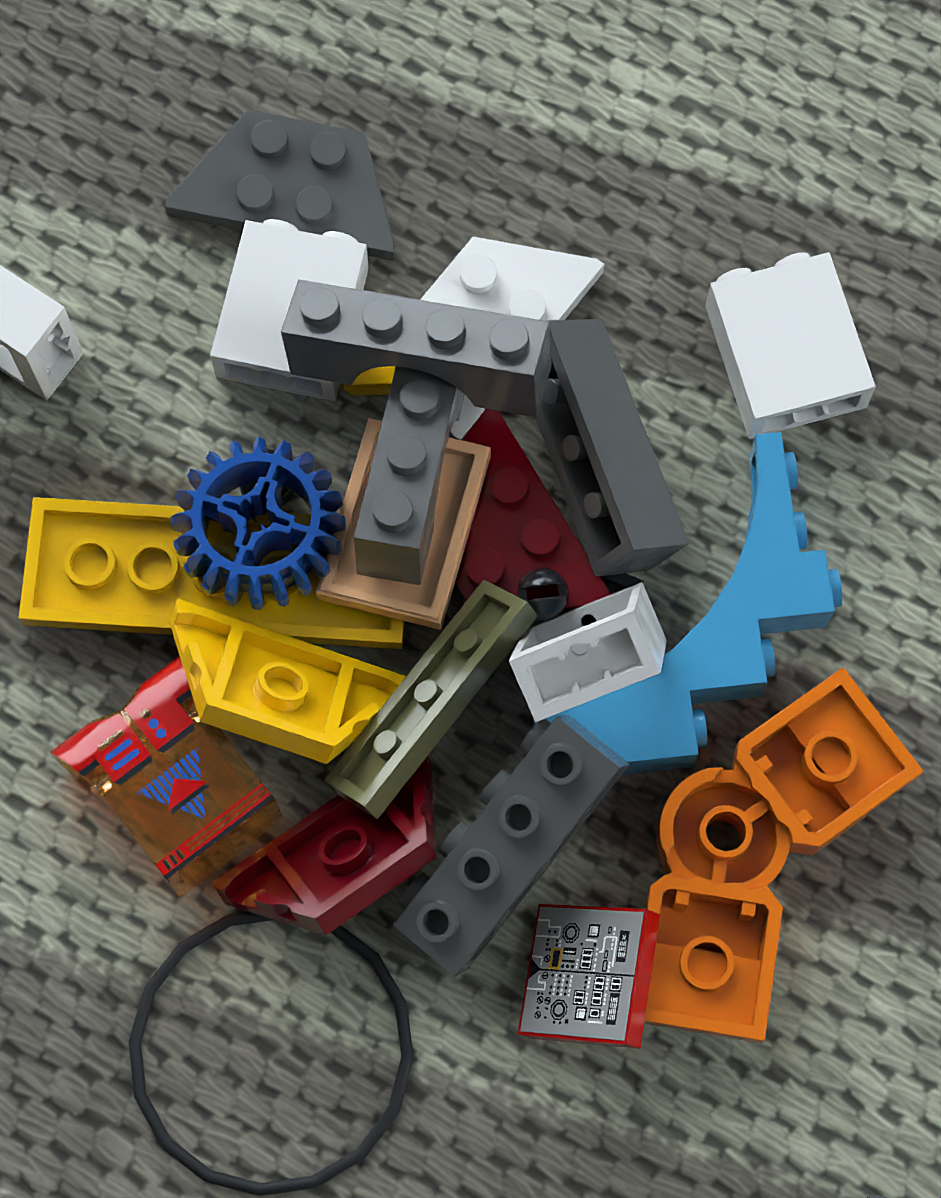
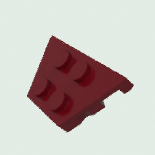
[454,409,611,610]
[211,756,436,935]

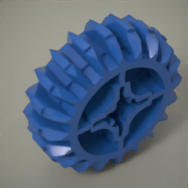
[171,436,346,611]

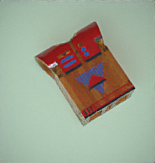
[50,656,284,898]

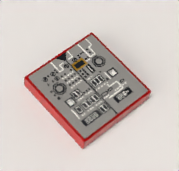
[517,904,660,1049]

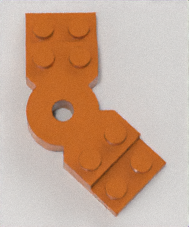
[644,667,924,1044]

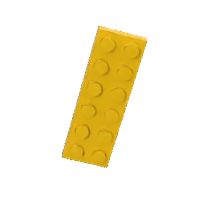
[18,497,405,649]

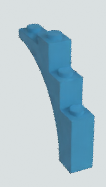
[533,432,842,775]

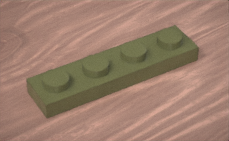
[323,580,538,819]

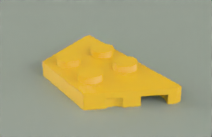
[169,598,406,764]

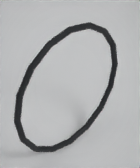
[128,912,414,1196]

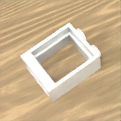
[0,265,83,401]
[509,582,667,722]

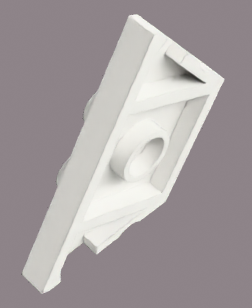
[420,237,604,440]

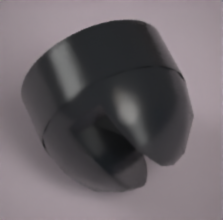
[517,568,569,621]

